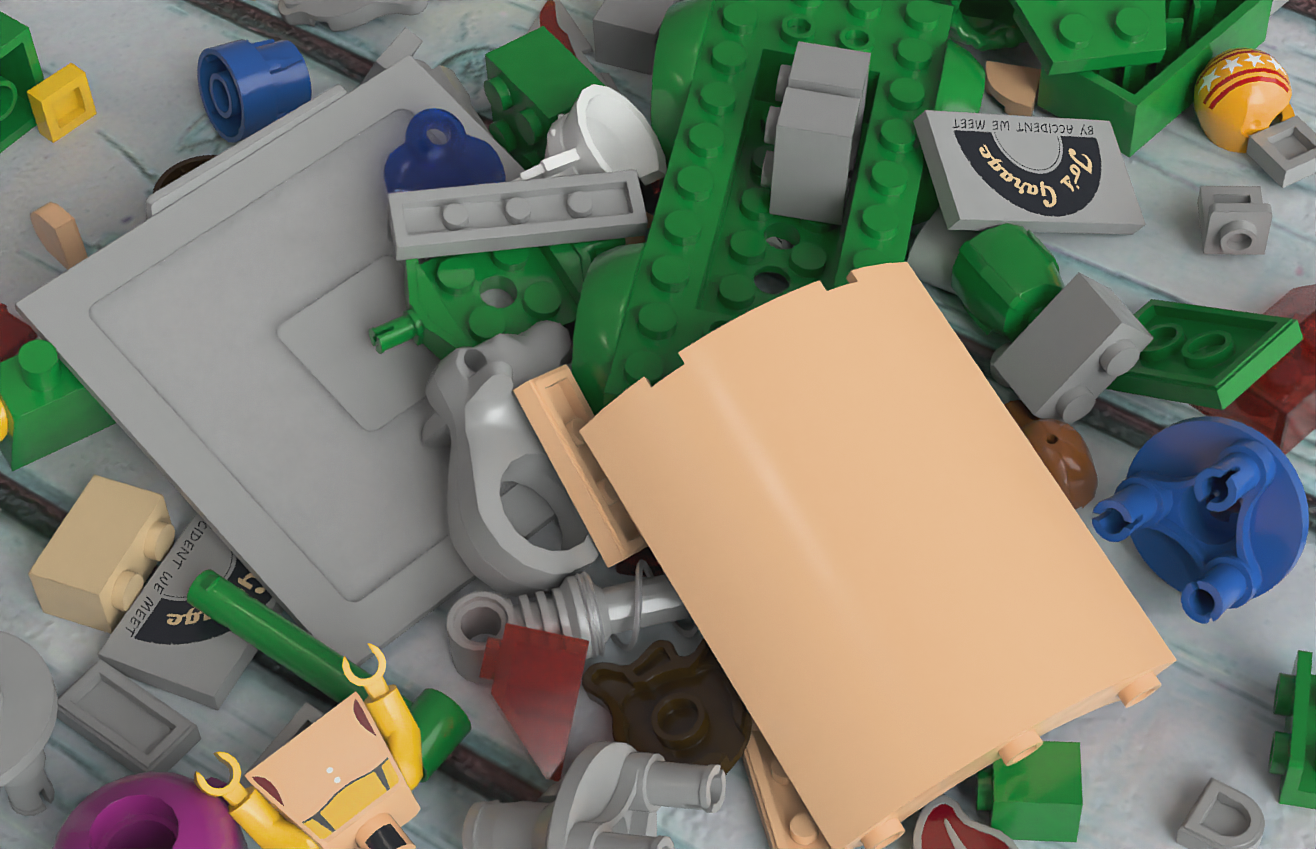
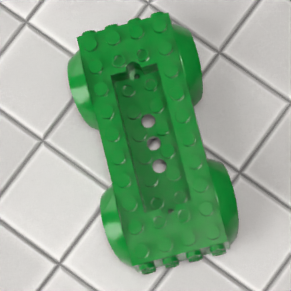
[572,0,986,416]

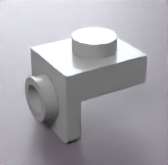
[1197,186,1272,255]

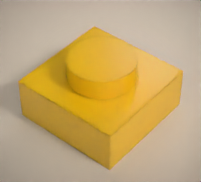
[27,63,97,143]

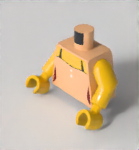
[194,643,423,849]

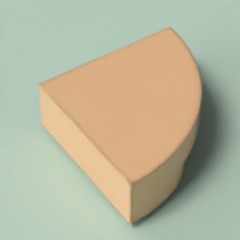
[985,61,1041,116]

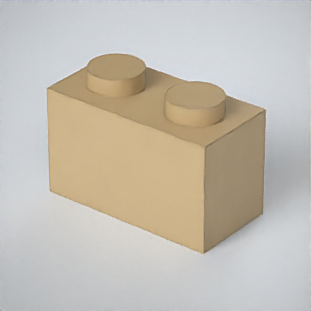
[28,474,175,634]

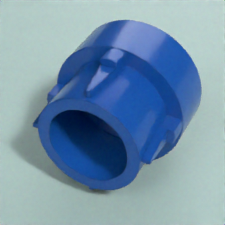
[197,39,312,143]

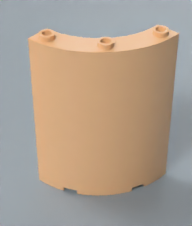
[579,262,1177,849]

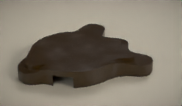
[582,638,752,776]

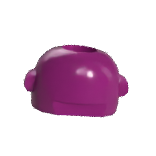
[52,771,248,849]

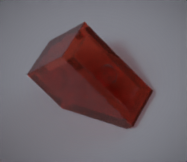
[479,623,590,783]

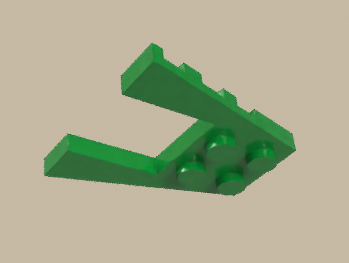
[1009,0,1166,76]

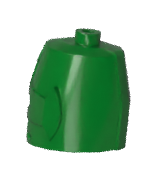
[951,223,1065,342]

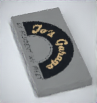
[913,110,1146,235]
[98,513,284,710]

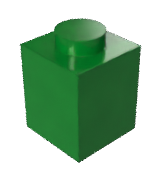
[976,741,1083,842]

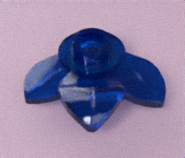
[383,108,506,194]

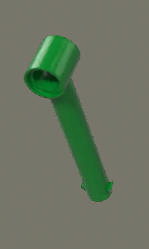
[187,569,472,783]

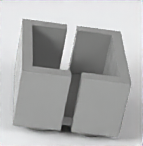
[761,41,871,225]

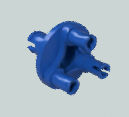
[1092,416,1309,624]

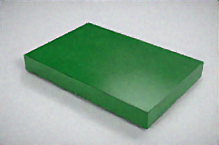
[1106,299,1303,410]

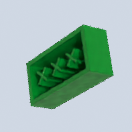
[1037,0,1273,158]

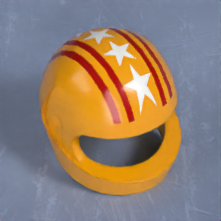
[1194,47,1295,154]

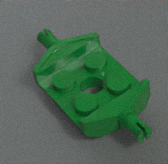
[368,238,626,360]

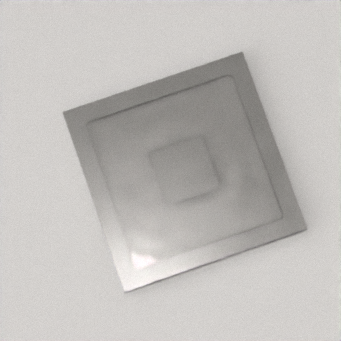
[15,54,595,666]

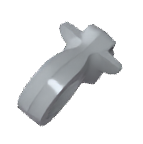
[422,320,600,598]

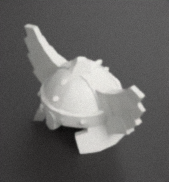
[512,84,667,186]

